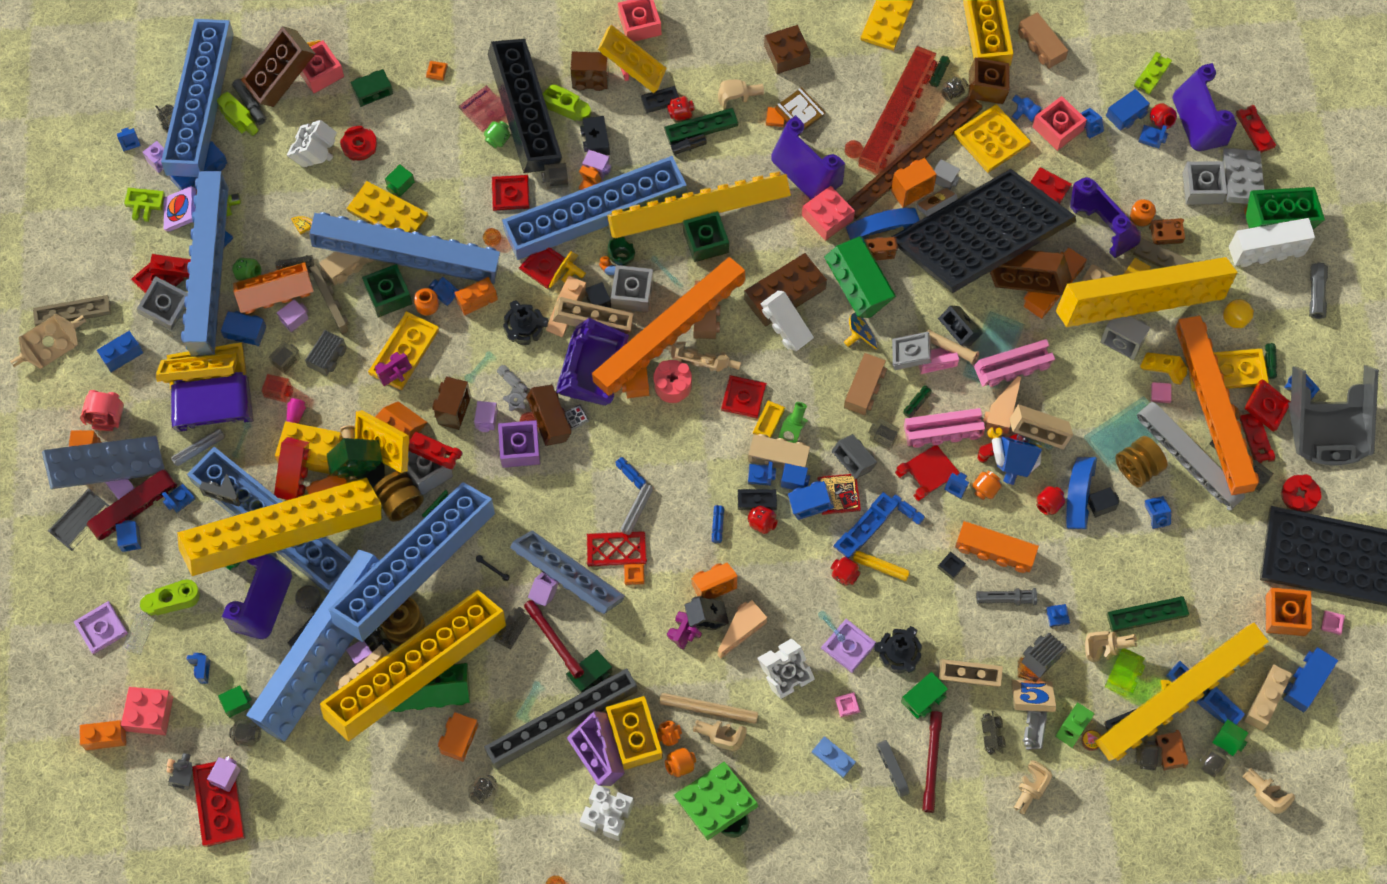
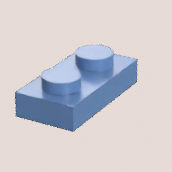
[811,736,856,778]

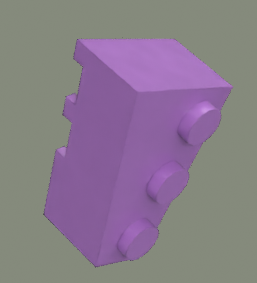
[567,711,625,786]

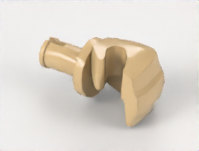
[718,80,764,109]
[1085,631,1137,662]
[693,719,747,752]
[1013,760,1052,814]
[1243,768,1295,814]

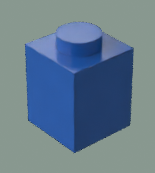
[781,463,811,490]
[116,520,142,552]

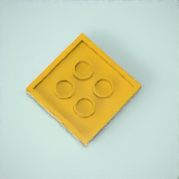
[954,104,1031,173]

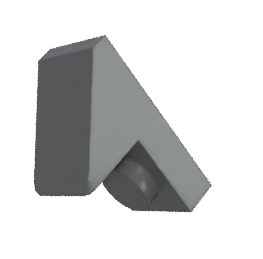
[199,474,241,507]

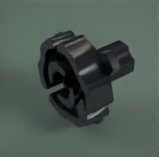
[503,300,548,345]
[874,626,922,673]

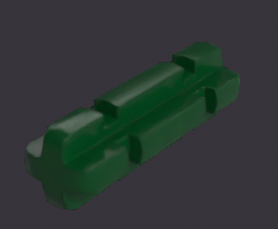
[929,56,950,87]
[1265,343,1277,379]
[903,386,932,418]

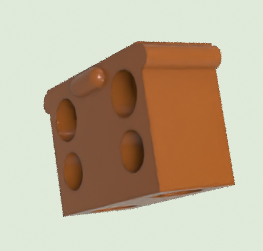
[1149,218,1185,245]
[864,237,898,261]
[1155,730,1189,770]

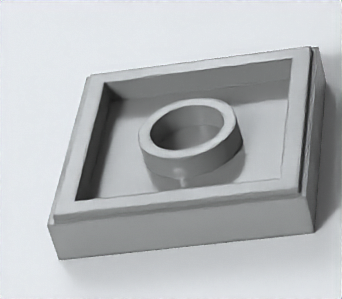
[892,332,931,370]

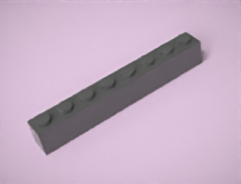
[484,668,638,770]

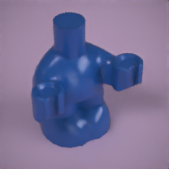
[1012,95,1042,122]

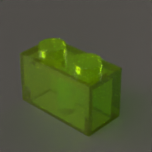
[1104,648,1146,697]

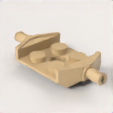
[10,314,87,369]
[665,341,741,372]

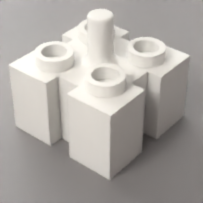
[286,120,337,167]
[757,639,815,699]
[580,784,634,841]

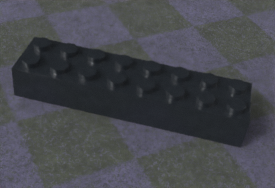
[487,39,562,173]

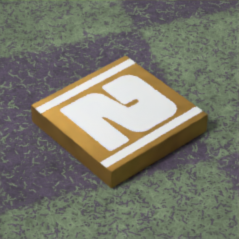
[775,87,826,130]

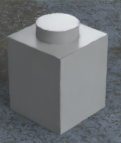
[934,159,961,190]

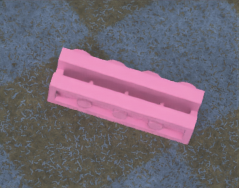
[974,339,1055,387]
[904,408,985,448]

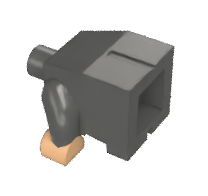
[167,753,192,790]

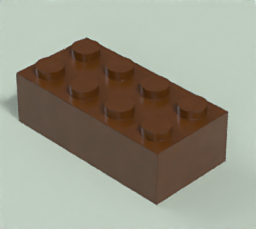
[241,26,315,107]
[990,250,1072,295]
[744,253,827,327]

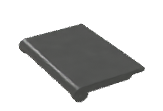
[48,488,110,551]

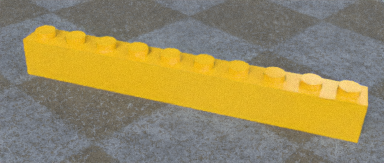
[607,171,791,238]
[1095,622,1269,761]

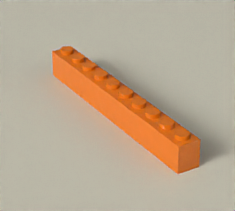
[592,257,746,396]
[1175,315,1259,496]

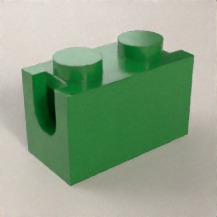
[901,671,948,719]

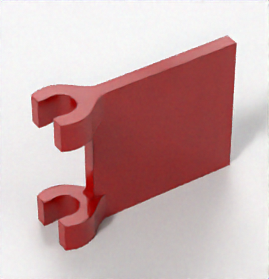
[895,445,960,501]

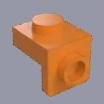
[579,165,603,190]

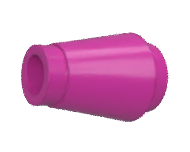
[286,398,306,424]

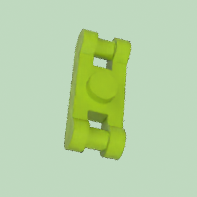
[1134,52,1172,95]

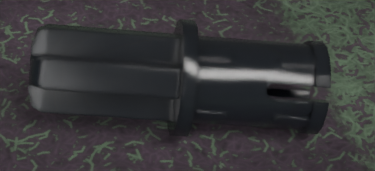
[670,134,707,155]

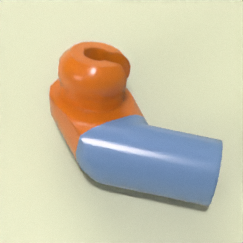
[599,256,616,275]

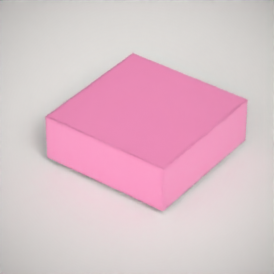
[1151,382,1171,403]
[1321,610,1345,635]
[835,692,860,717]

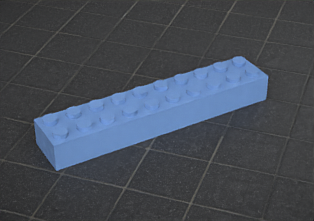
[161,19,234,177]
[502,156,687,260]
[181,171,229,357]
[310,212,500,284]
[187,447,352,594]
[329,482,495,642]
[246,549,380,742]

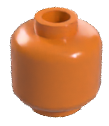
[1130,199,1156,227]
[414,288,439,316]
[972,470,1001,500]
[665,748,696,778]

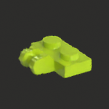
[124,188,165,222]

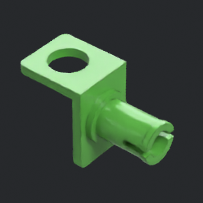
[778,402,808,443]

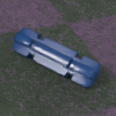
[615,457,646,489]
[892,495,925,525]
[712,505,724,543]

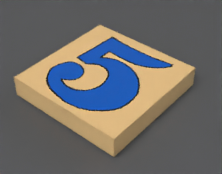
[1011,680,1056,712]

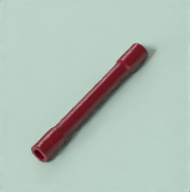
[524,600,584,679]
[922,711,943,813]

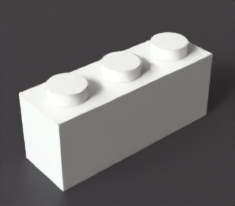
[760,291,814,351]

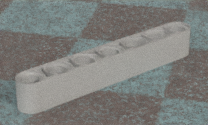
[1137,402,1245,510]

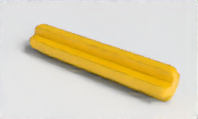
[853,550,910,581]

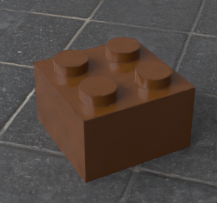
[764,25,811,74]
[570,51,609,91]
[969,57,1010,105]
[432,376,471,430]

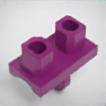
[375,352,412,387]
[667,611,702,650]

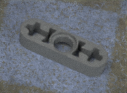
[876,740,910,798]

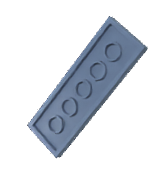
[42,436,165,489]
[510,530,625,614]

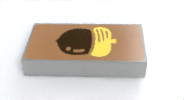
[916,187,957,216]

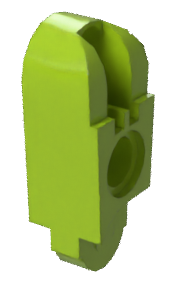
[542,84,591,121]
[217,91,259,136]
[140,579,200,616]

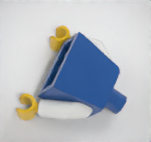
[987,427,1044,485]

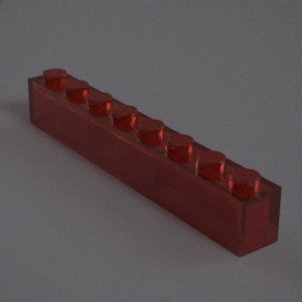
[858,46,938,174]

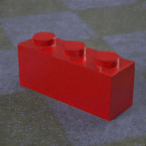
[274,437,311,500]

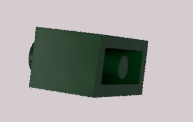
[350,69,393,107]
[566,649,613,694]

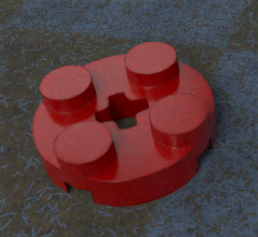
[340,126,377,161]
[1281,474,1322,513]

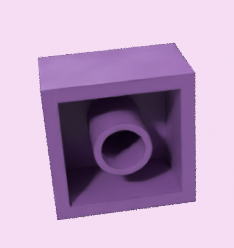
[498,420,540,468]

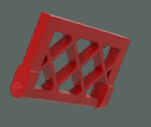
[587,531,647,567]

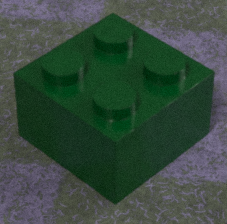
[683,211,729,262]
[362,264,413,318]
[326,438,383,479]

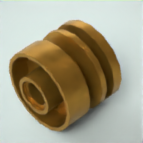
[1115,436,1168,487]
[373,471,424,522]
[381,597,425,646]

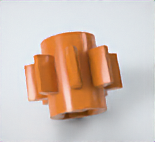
[656,721,682,746]

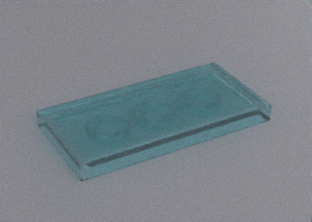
[962,311,1025,389]
[1084,396,1153,467]

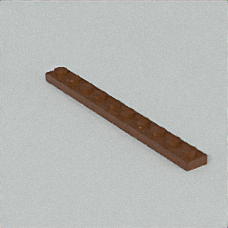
[847,95,982,219]

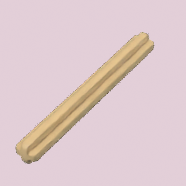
[660,693,758,724]

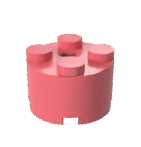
[654,360,692,403]
[80,390,124,431]

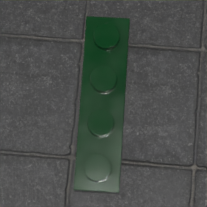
[664,108,738,145]
[1106,596,1189,632]

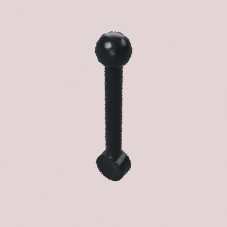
[476,555,510,581]

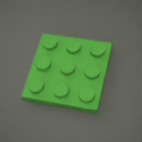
[674,761,759,841]

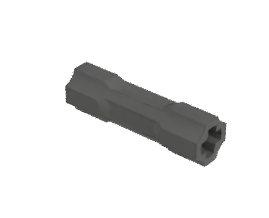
[1309,262,1328,319]

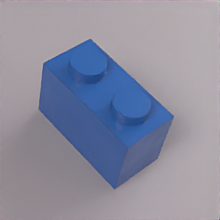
[1106,89,1150,131]
[221,311,266,346]
[97,330,143,372]
[788,481,834,520]

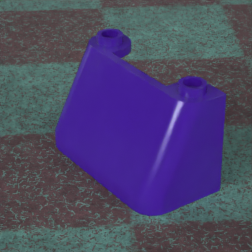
[1172,63,1237,151]
[771,115,845,200]
[1070,177,1141,258]
[556,318,629,406]
[171,372,254,432]
[222,553,292,639]

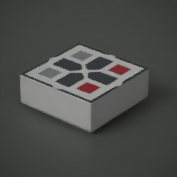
[565,405,589,430]

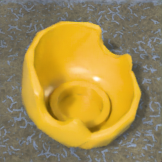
[1223,299,1254,328]

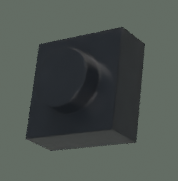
[938,551,966,580]

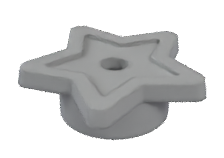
[503,387,527,411]

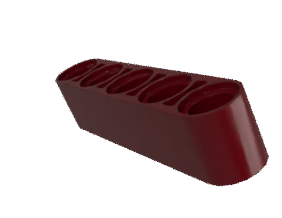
[87,469,178,541]

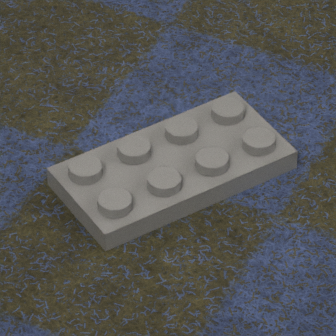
[1223,148,1264,204]

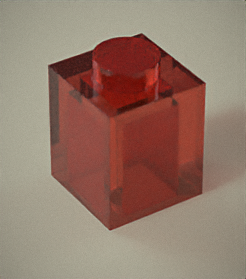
[261,374,293,402]

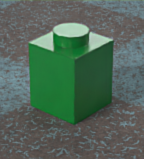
[385,164,415,197]
[218,685,252,718]
[1212,719,1248,756]

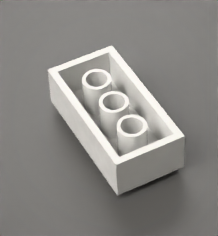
[1229,218,1315,267]

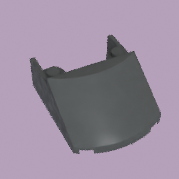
[1288,365,1379,465]

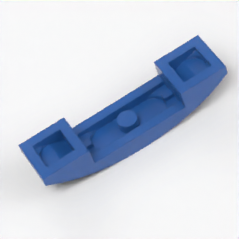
[846,208,920,240]
[1066,457,1097,529]
[833,492,898,558]

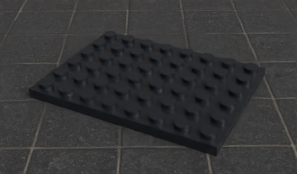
[892,169,1076,293]

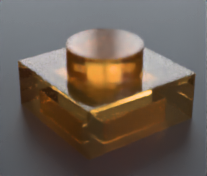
[1018,657,1039,682]

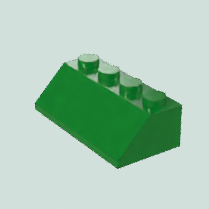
[1246,187,1325,230]
[824,236,896,318]
[390,663,470,712]

